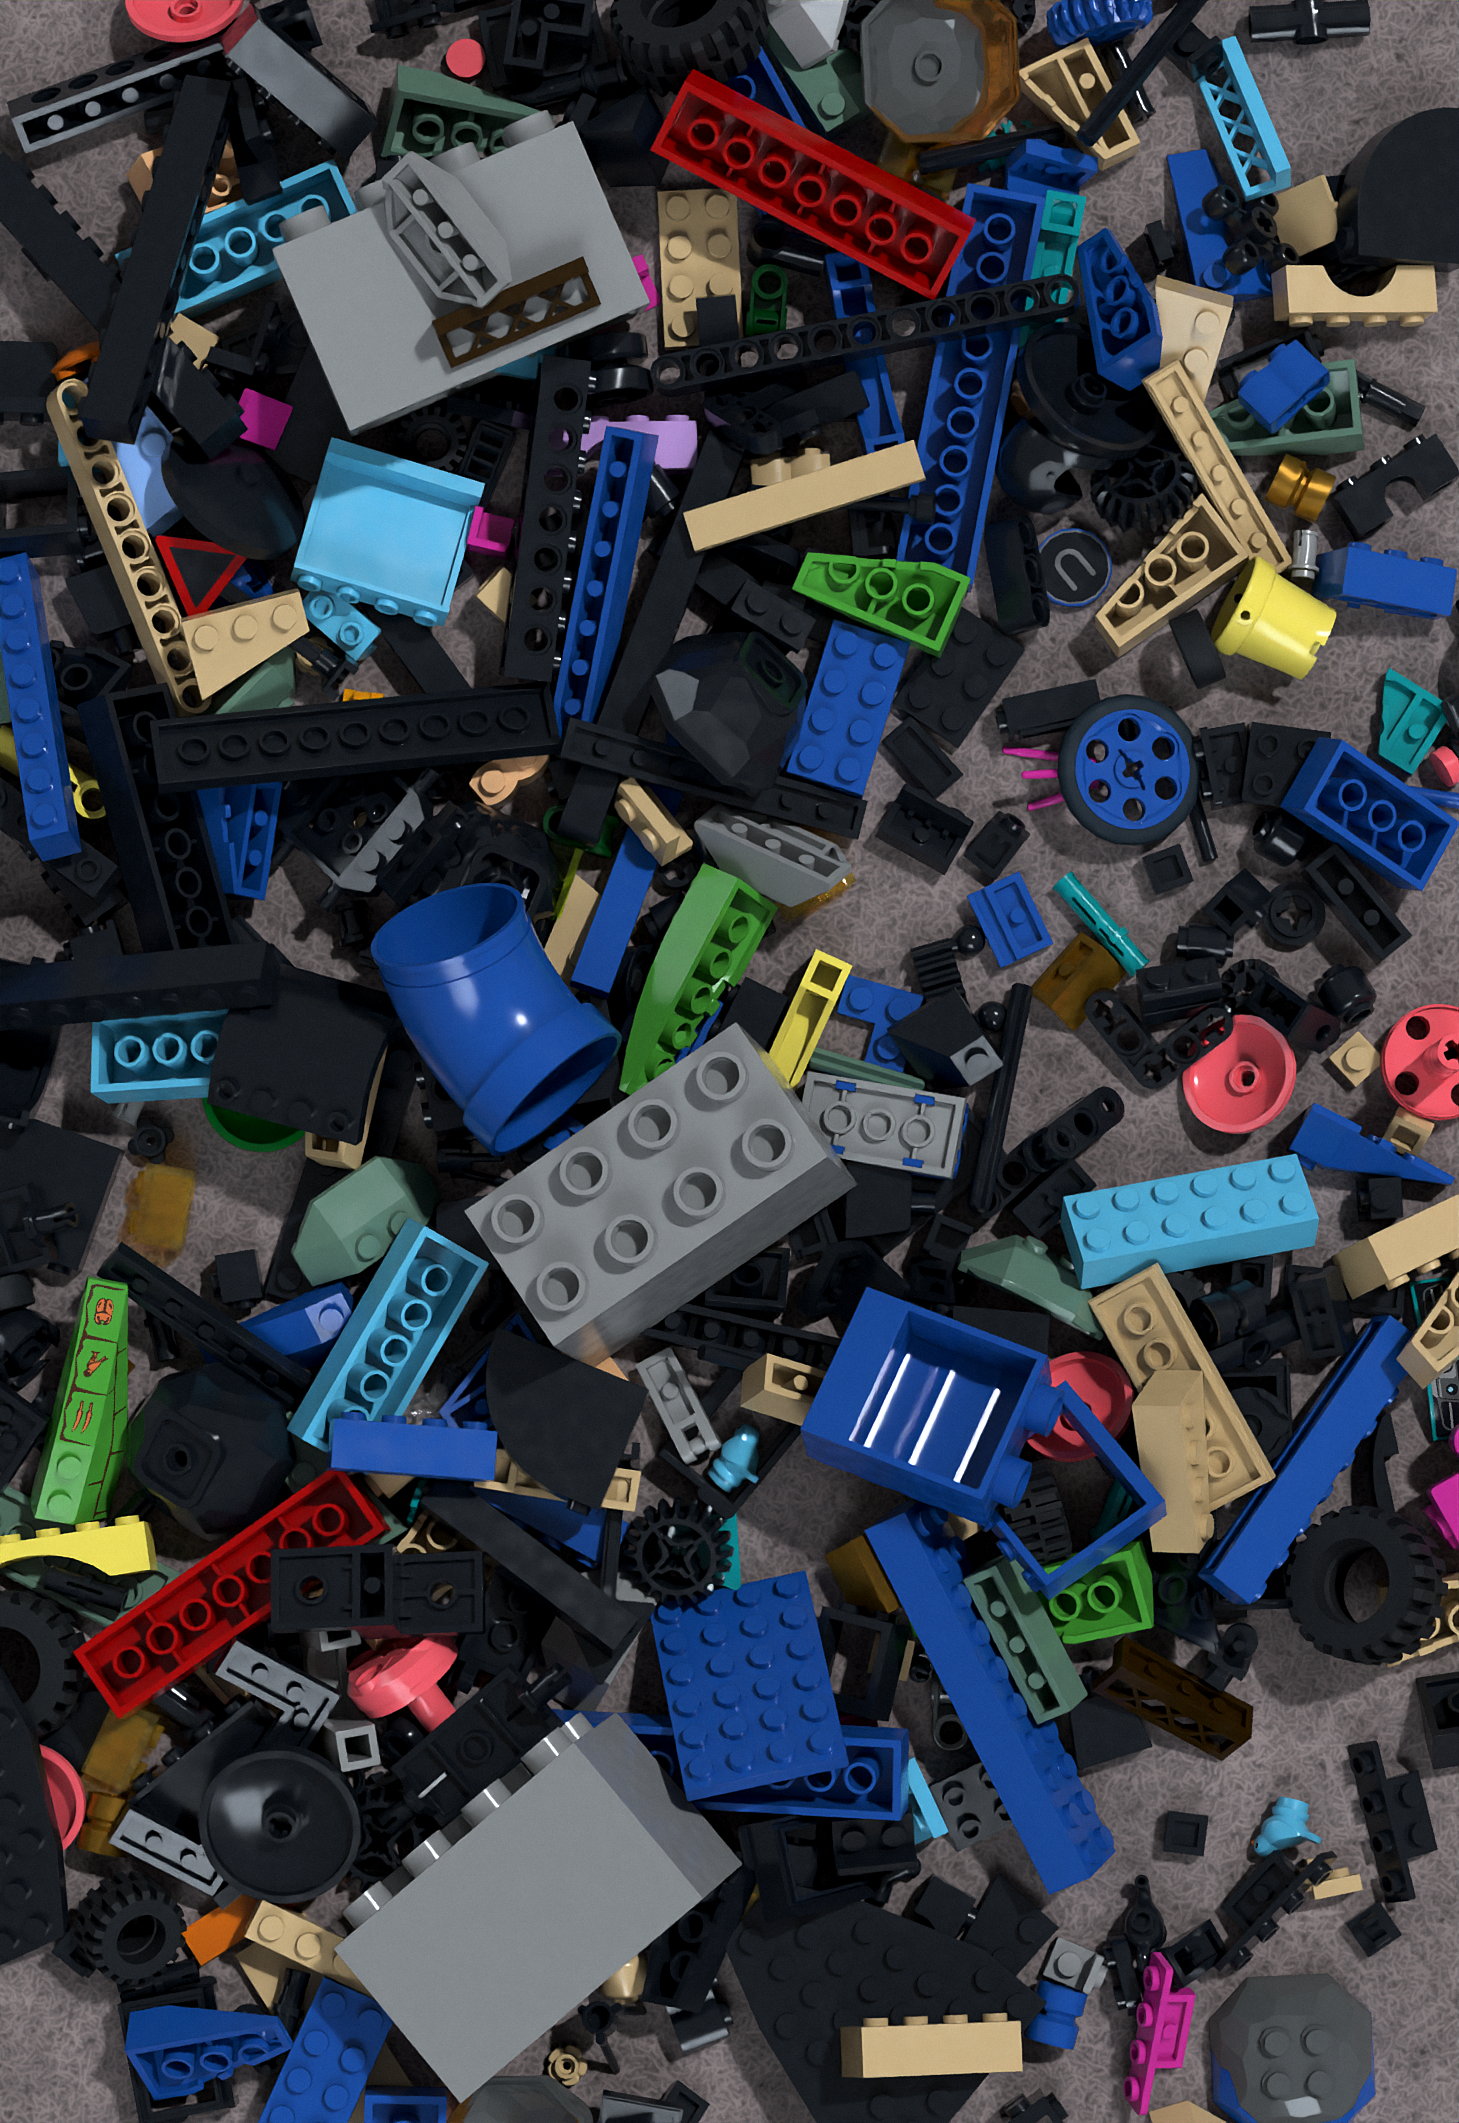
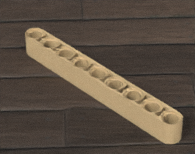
[46,379,212,718]

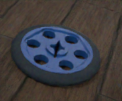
[1057,694,1202,846]

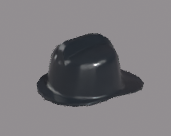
[609,944,660,1009]

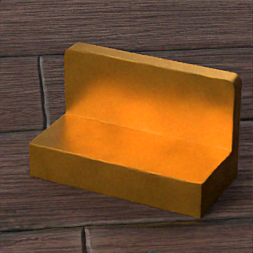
[1031,932,1126,1031]

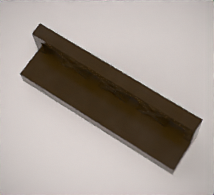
[431,256,601,369]
[1092,1636,1254,1761]

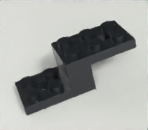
[271,1544,486,1640]

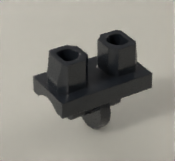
[1203,1623,1258,1692]

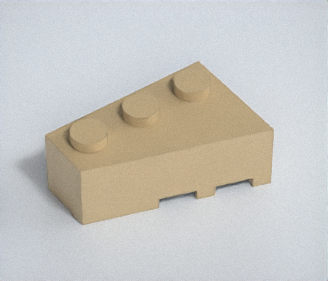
[1014,37,1141,171]

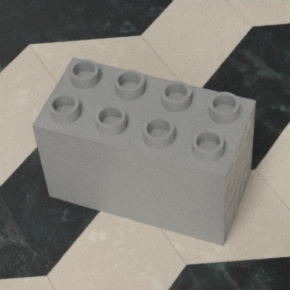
[272,110,650,438]
[464,1022,858,1367]
[334,1712,742,2103]

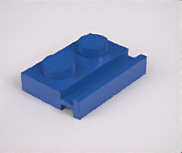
[966,871,1053,969]

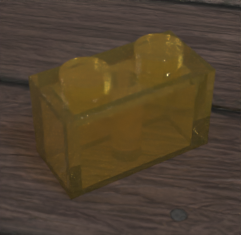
[128,1163,198,1252]
[81,1707,165,1791]

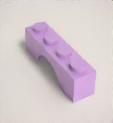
[544,415,698,477]

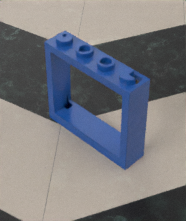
[978,1380,1167,1600]

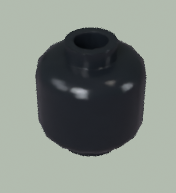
[1250,808,1313,867]
[1317,964,1377,1025]

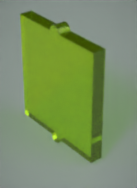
[551,847,583,922]

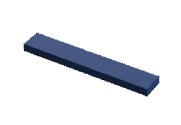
[570,782,683,999]

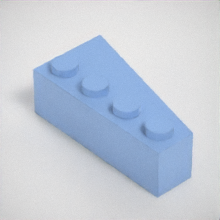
[82,377,184,539]

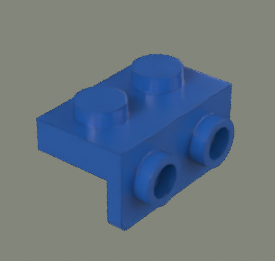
[1004,139,1098,197]

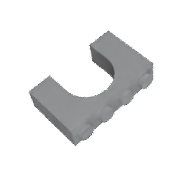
[298,1596,381,1772]

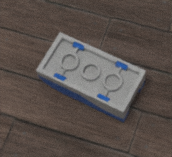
[802,1071,969,1180]

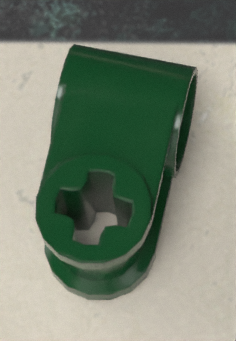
[745,264,788,338]
[542,805,621,859]

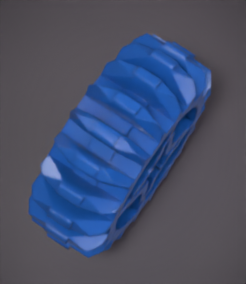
[1046,0,1153,50]

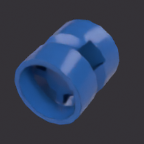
[1023,1980,1088,2050]

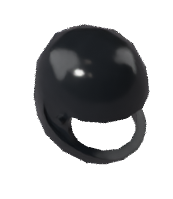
[995,410,1116,515]

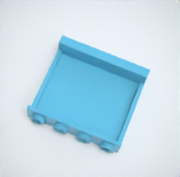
[290,437,485,626]

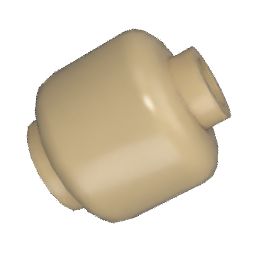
[598,1950,648,2005]

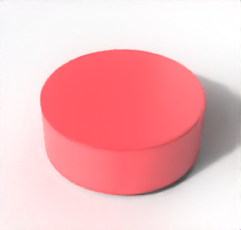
[446,39,486,81]
[1429,746,1459,787]

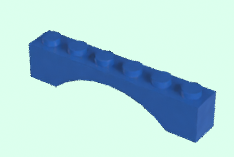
[824,252,910,486]

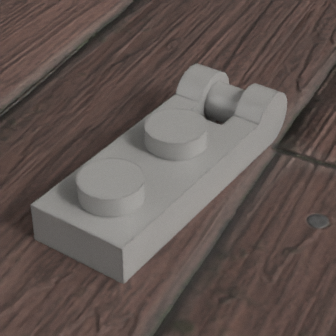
[636,1346,722,1465]

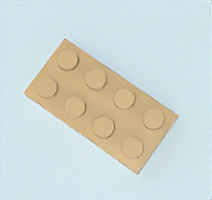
[657,188,744,350]

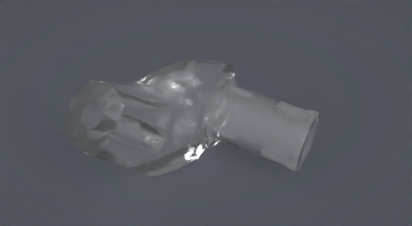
[402,1362,464,1425]

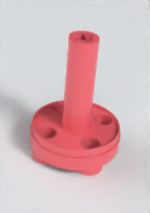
[1379,1004,1459,1121]
[346,1636,458,1734]

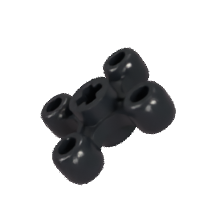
[1202,184,1300,277]

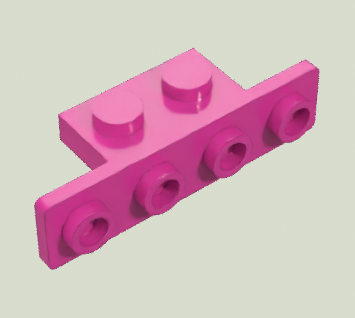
[1123,1952,1196,2115]

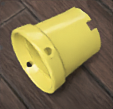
[1210,556,1337,680]

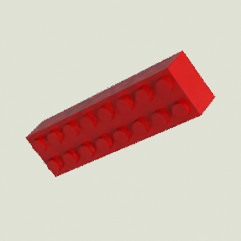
[650,69,976,300]
[73,1470,392,1719]

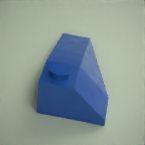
[1166,149,1273,303]

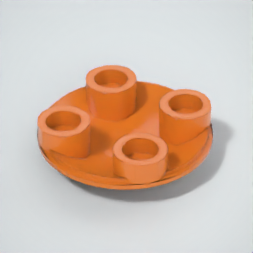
[50,340,100,381]

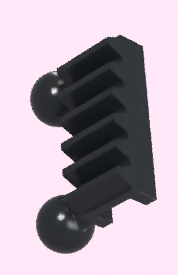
[910,925,1007,1033]

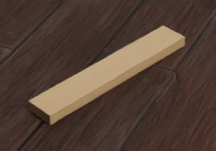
[1141,359,1292,574]
[683,440,926,553]

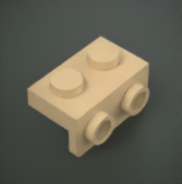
[615,778,693,866]

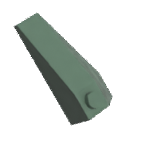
[763,0,873,141]

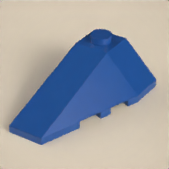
[1077,227,1163,391]
[1286,1103,1455,1187]
[198,1278,357,1370]
[124,2005,293,2101]

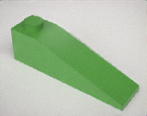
[792,552,971,658]

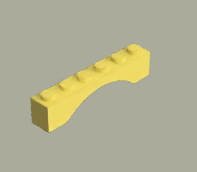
[768,949,852,1092]
[0,1515,158,1577]

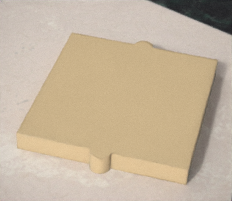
[1273,174,1339,257]

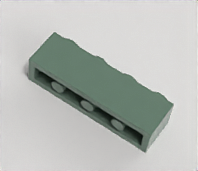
[963,1555,1088,1725]

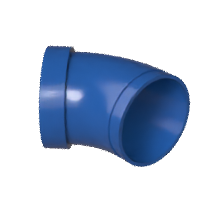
[371,883,622,1156]

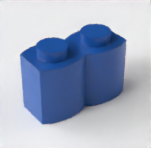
[1238,340,1330,434]

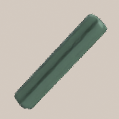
[808,1047,925,1091]

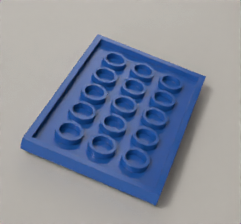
[650,1571,849,1802]

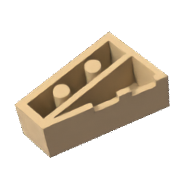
[1155,275,1234,404]
[180,588,310,700]
[544,874,637,999]
[1331,1194,1459,1300]

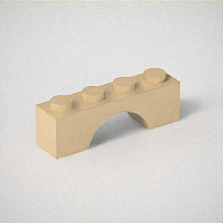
[1271,265,1438,327]
[243,1900,374,1998]

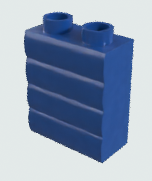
[800,1287,1065,1526]

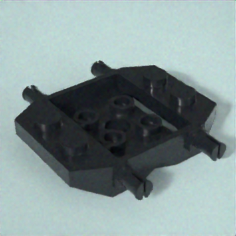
[271,767,441,912]

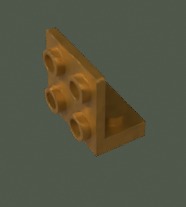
[825,1533,902,1617]

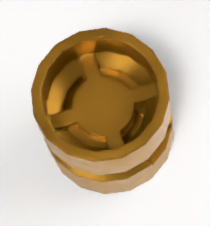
[1264,453,1337,524]
[76,1791,139,1858]

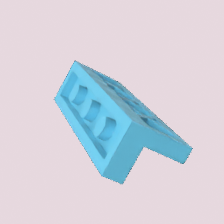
[1196,36,1291,202]

